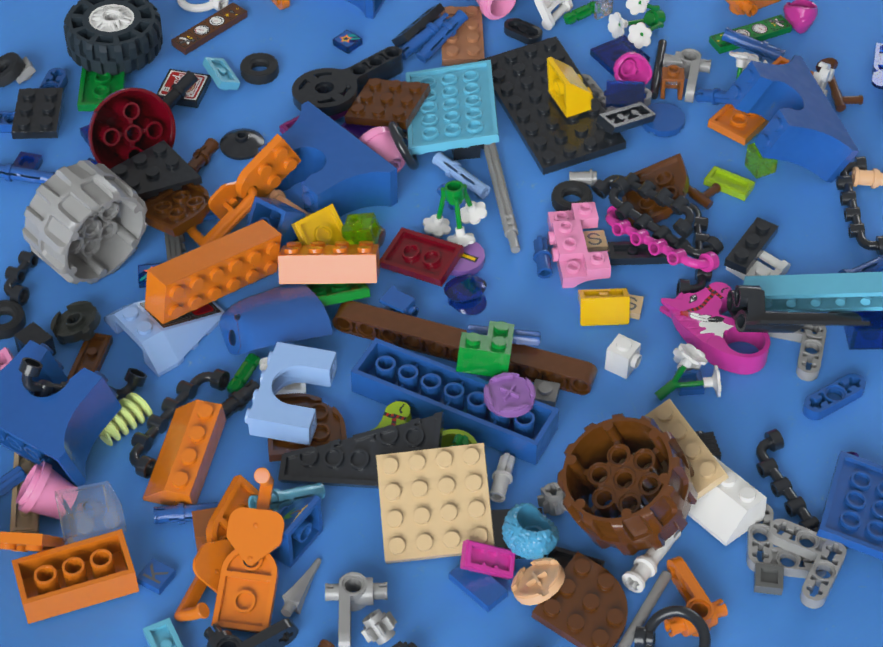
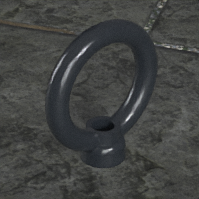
[388,121,419,170]
[634,606,711,647]

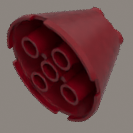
[88,87,176,169]

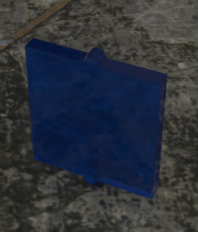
[604,80,647,108]

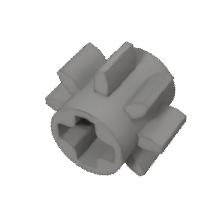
[537,482,567,516]
[361,609,397,645]

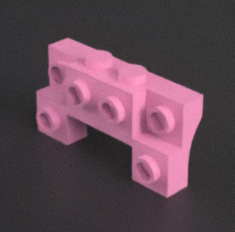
[547,202,611,288]

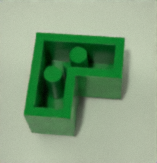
[456,321,515,377]

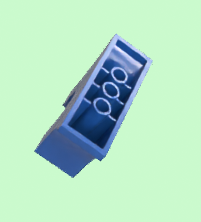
[726,55,859,183]
[258,101,398,217]
[0,340,122,489]

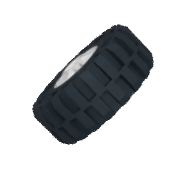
[63,0,163,75]

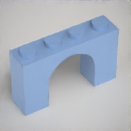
[245,342,337,446]

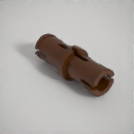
[188,138,219,173]

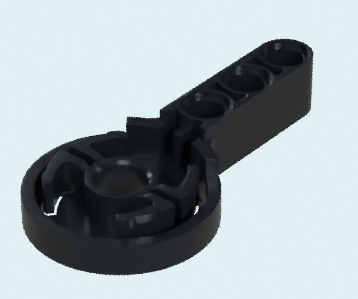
[292,46,403,116]

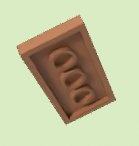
[440,6,485,66]

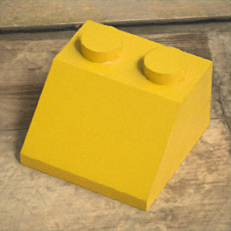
[547,57,593,118]

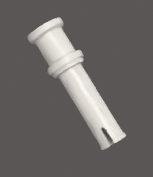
[622,531,681,593]

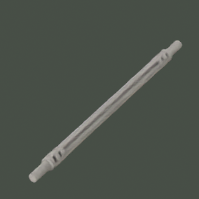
[484,143,520,253]

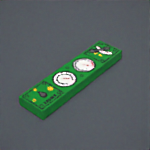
[709,15,792,54]

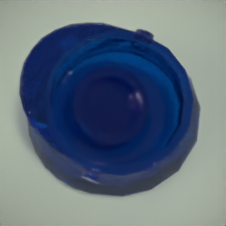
[444,274,487,315]

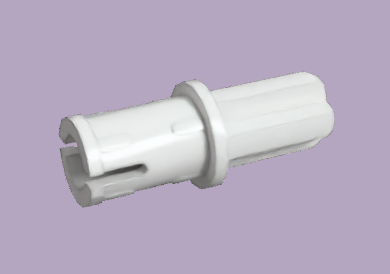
[489,453,515,503]

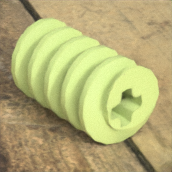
[99,392,153,446]

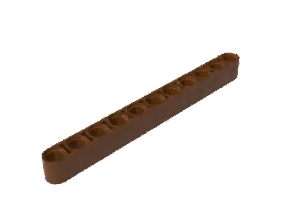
[332,301,598,395]

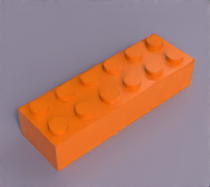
[145,219,282,324]

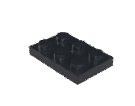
[11,87,64,139]

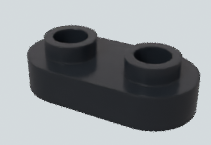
[504,18,543,45]

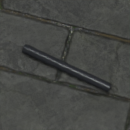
[650,39,667,99]

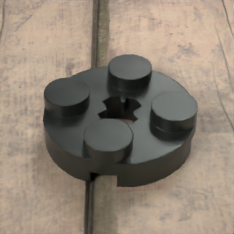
[51,301,101,344]

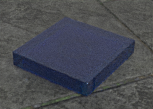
[590,35,650,76]

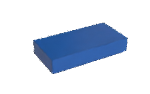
[449,565,508,612]

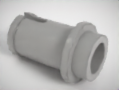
[569,169,597,187]

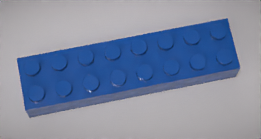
[351,338,559,465]

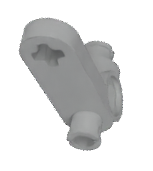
[663,48,712,103]
[325,572,388,647]

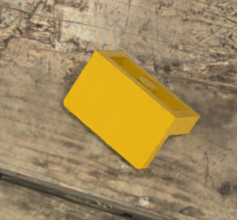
[578,288,630,326]

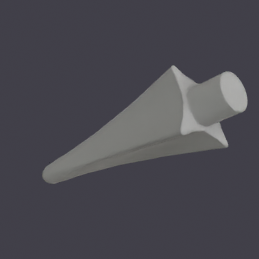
[281,558,321,617]

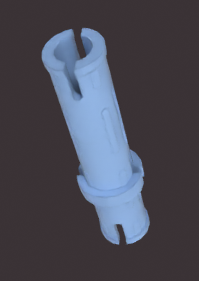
[432,152,491,199]

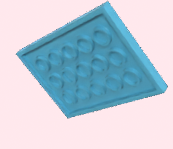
[406,60,499,155]

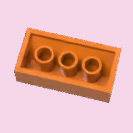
[143,400,226,506]

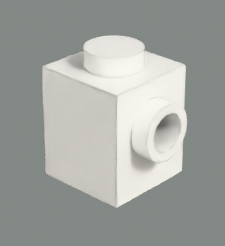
[605,334,642,379]

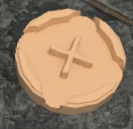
[511,557,565,606]

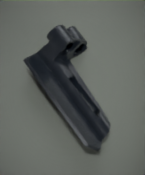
[727,285,873,333]

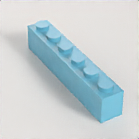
[743,272,883,313]

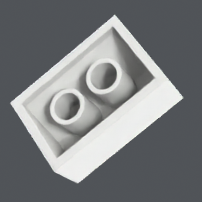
[688,456,767,546]

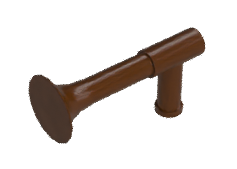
[816,58,863,112]
[687,183,721,210]

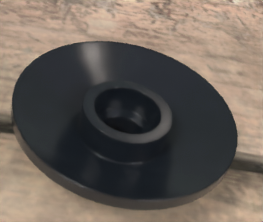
[220,128,265,160]

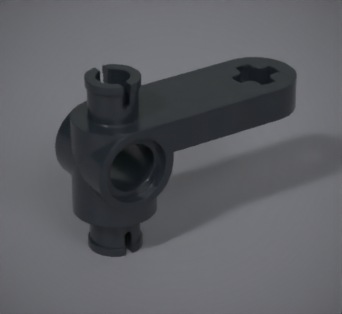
[204,619,298,647]

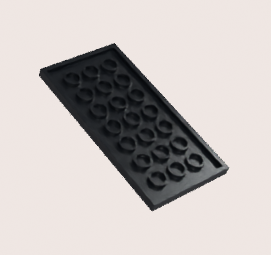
[478,36,626,175]

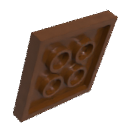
[344,78,431,130]

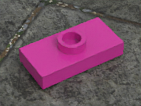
[460,539,515,580]

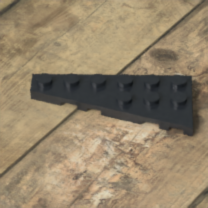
[110,140,202,200]
[278,411,445,489]

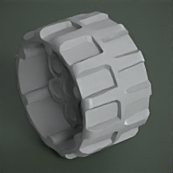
[22,160,147,284]

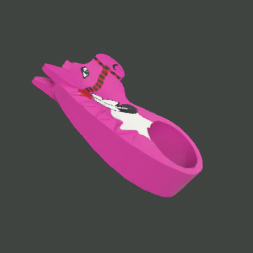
[659,282,770,375]

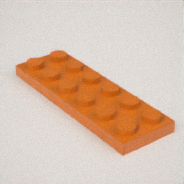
[707,56,814,146]

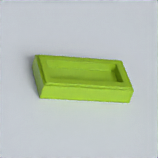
[703,166,755,201]

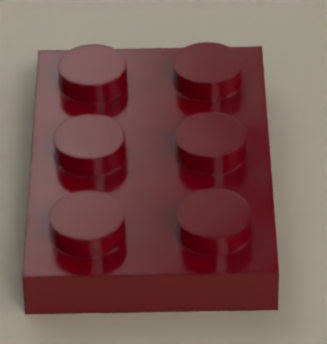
[380,227,465,287]

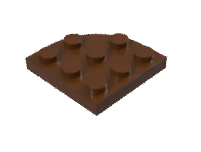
[622,153,689,228]
[145,183,210,237]
[268,393,347,462]
[531,551,628,647]

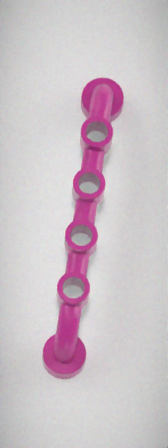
[605,206,720,272]

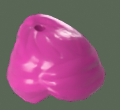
[783,0,818,33]
[613,52,653,88]

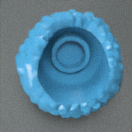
[502,503,559,560]

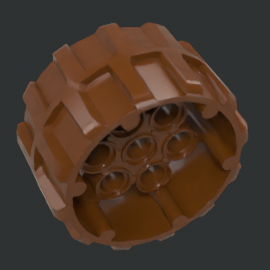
[557,413,698,555]

